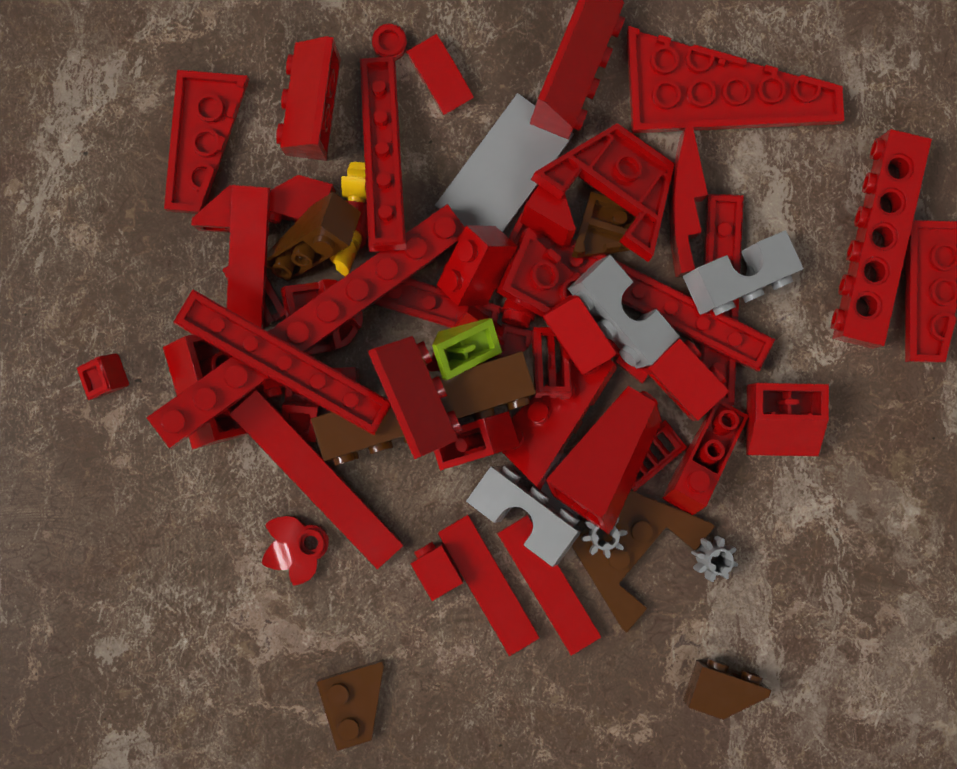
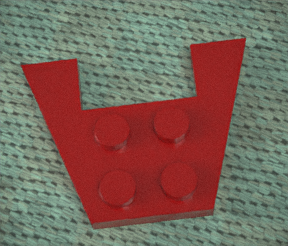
[531,123,675,262]

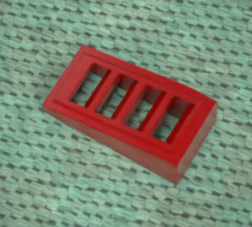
[631,420,687,492]

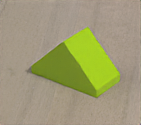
[432,318,502,380]

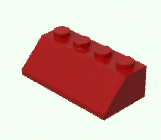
[530,0,625,140]

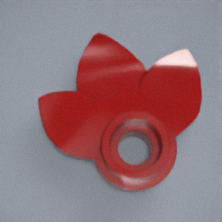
[261,516,329,586]

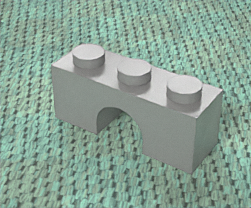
[683,230,804,316]
[568,255,680,369]
[466,465,583,567]

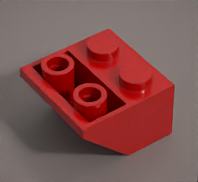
[746,383,829,456]

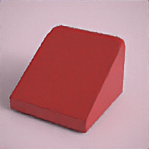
[77,353,129,400]

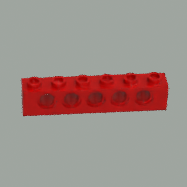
[831,129,932,349]

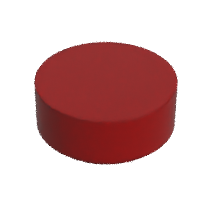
[372,23,407,61]

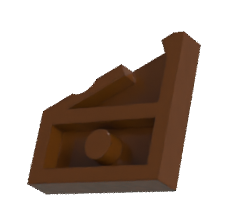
[572,192,636,258]
[316,659,385,751]

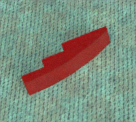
[669,126,708,278]

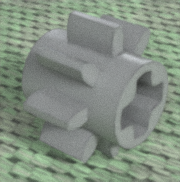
[581,518,627,559]
[691,535,738,582]

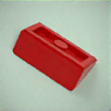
[542,295,617,375]

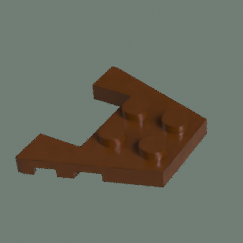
[572,491,715,633]

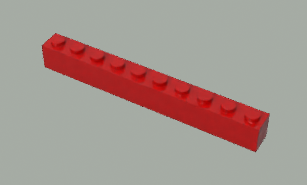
[146,204,465,450]

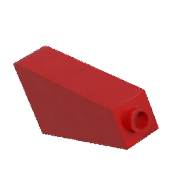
[546,386,662,534]

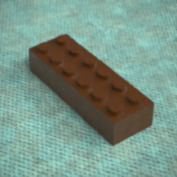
[311,351,536,466]

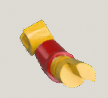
[330,162,368,276]

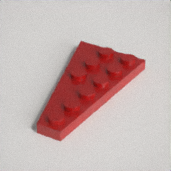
[627,26,844,133]

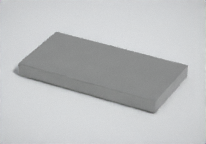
[435,93,574,232]

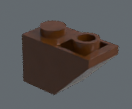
[683,658,771,720]

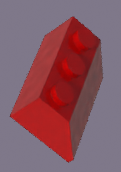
[276,36,341,161]
[163,335,254,450]
[368,336,462,459]

